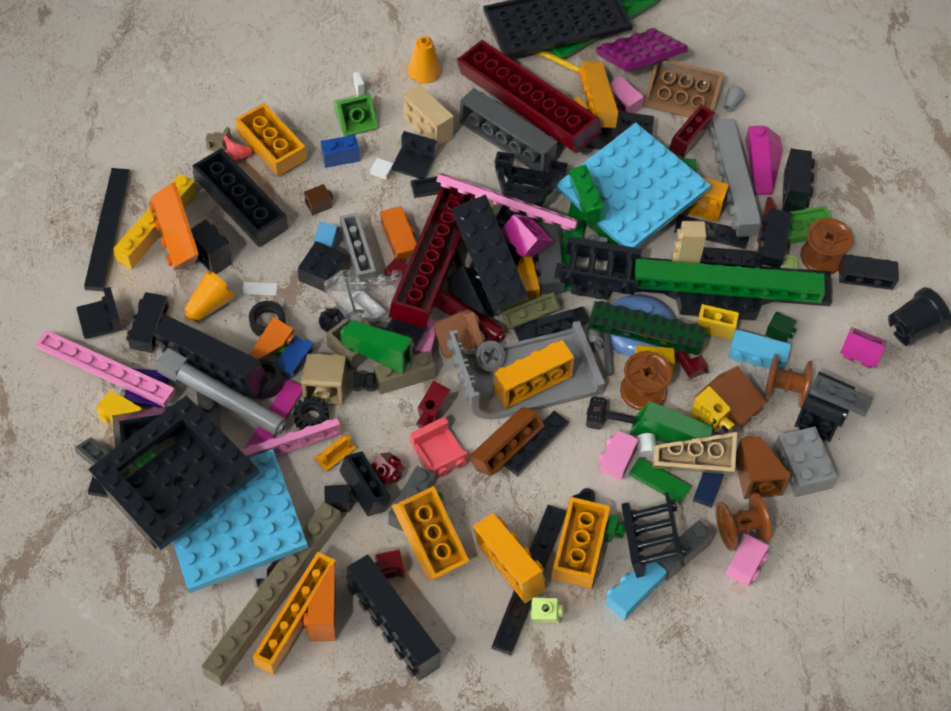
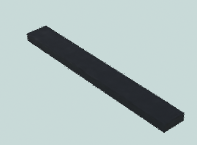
[84,168,130,291]
[492,505,567,656]

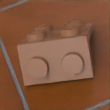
[433,310,485,358]

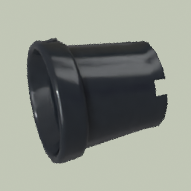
[888,287,951,346]

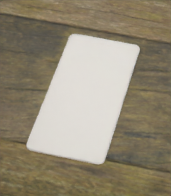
[242,282,277,296]

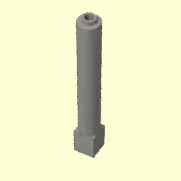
[156,348,287,436]

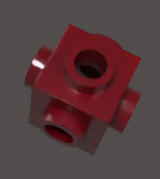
[371,452,406,485]

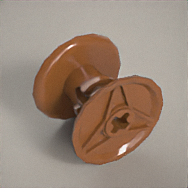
[800,218,853,274]
[620,351,672,411]
[764,353,812,408]
[716,493,772,551]

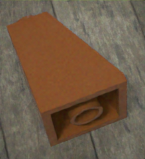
[695,365,766,428]
[736,436,790,499]

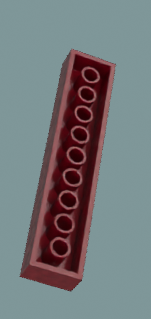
[457,40,602,154]
[389,186,475,329]

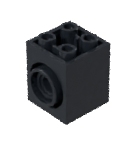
[794,371,856,442]

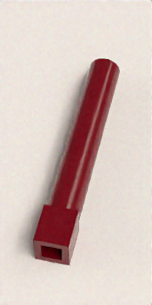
[384,257,506,343]

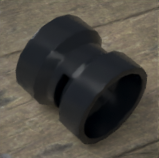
[353,372,374,392]

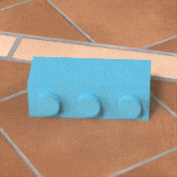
[728,329,791,370]
[605,562,667,621]

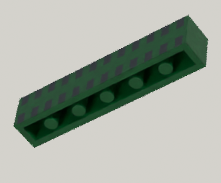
[588,301,707,356]

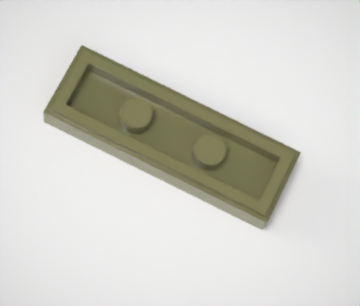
[501,292,561,330]

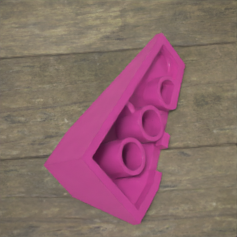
[745,126,783,195]

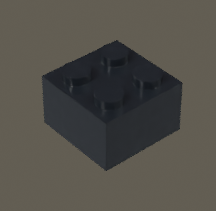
[191,220,231,274]
[298,241,349,295]

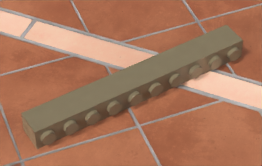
[201,502,341,686]

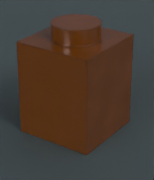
[304,184,334,216]

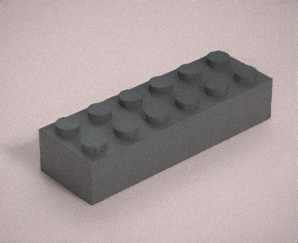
[460,88,558,172]

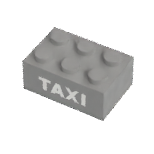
[774,427,838,497]

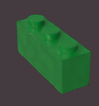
[569,164,606,225]

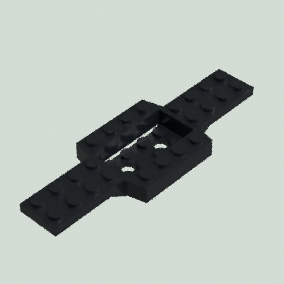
[607,247,832,320]

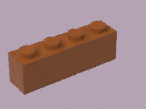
[469,407,544,476]

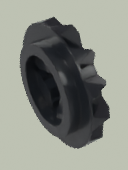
[319,306,348,332]

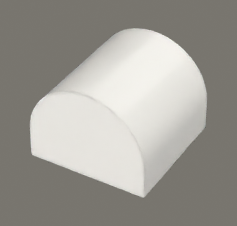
[636,433,657,458]

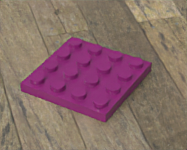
[596,28,688,72]

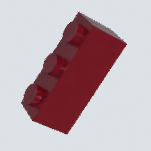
[669,104,715,158]

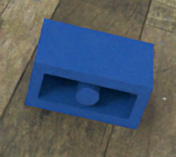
[320,135,360,168]

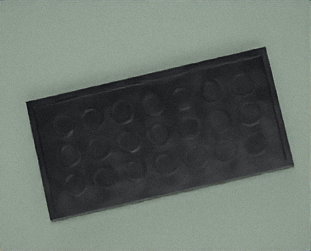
[483,0,633,58]

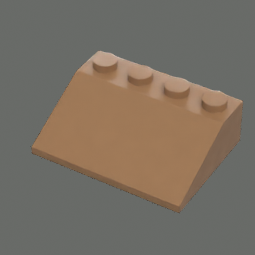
[643,59,724,118]

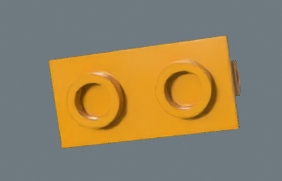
[313,434,357,472]

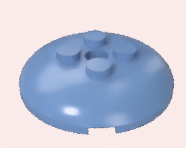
[610,294,675,356]

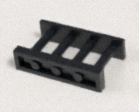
[560,237,642,295]
[621,492,687,578]

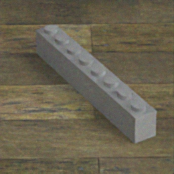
[709,118,761,237]

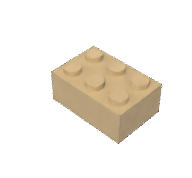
[403,84,454,149]

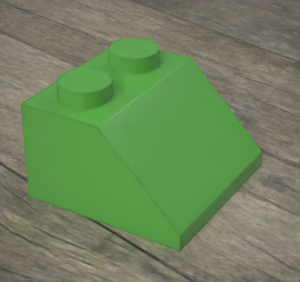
[333,93,378,136]

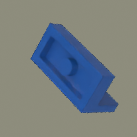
[275,336,315,379]

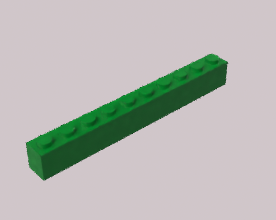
[634,259,825,303]

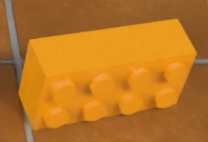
[235,102,307,177]
[683,176,729,222]
[494,340,574,410]
[392,486,469,580]
[551,497,610,589]
[473,513,546,604]

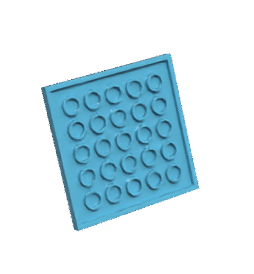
[556,123,711,248]
[173,449,309,594]

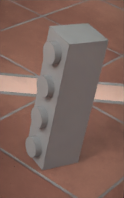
[340,213,376,288]

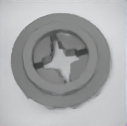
[475,341,505,371]

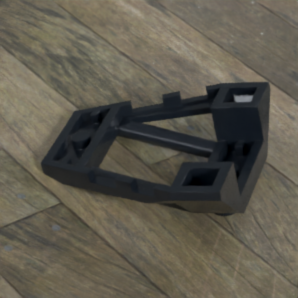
[494,151,568,202]

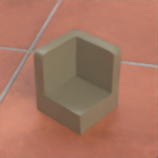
[205,127,231,151]

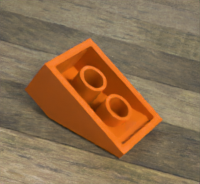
[304,565,336,642]

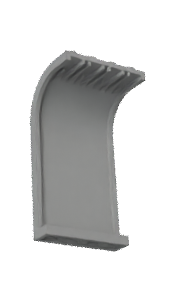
[446,321,605,419]

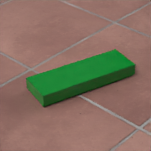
[629,457,691,505]

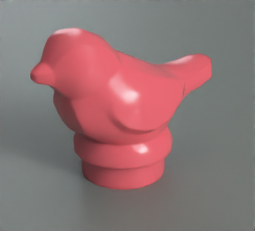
[223,136,252,162]

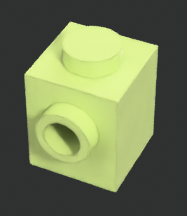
[531,598,564,623]

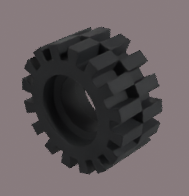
[293,396,329,430]

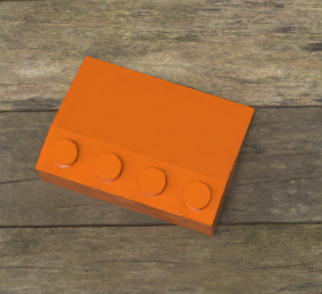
[149,182,199,270]

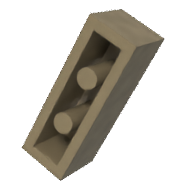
[374,351,435,395]

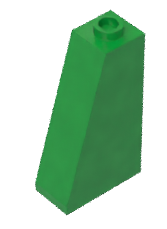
[340,320,412,374]
[630,401,713,443]

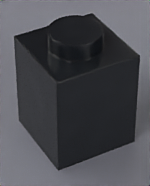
[324,485,354,512]

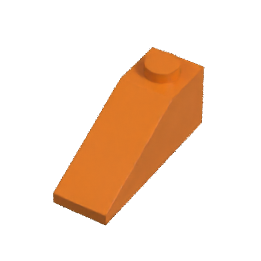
[249,317,295,361]

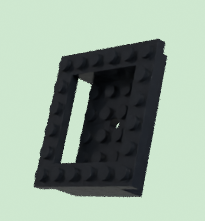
[88,395,260,551]

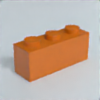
[380,206,418,263]

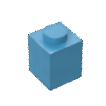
[314,221,341,249]

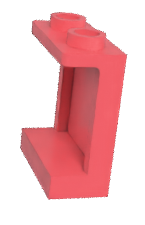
[410,416,469,479]

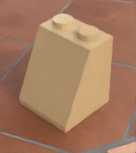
[301,353,347,406]

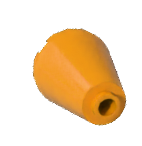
[407,36,441,84]
[184,270,236,323]

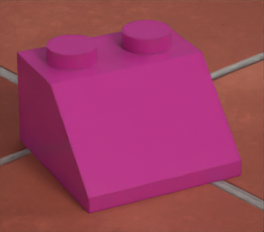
[501,214,554,257]
[840,327,887,368]

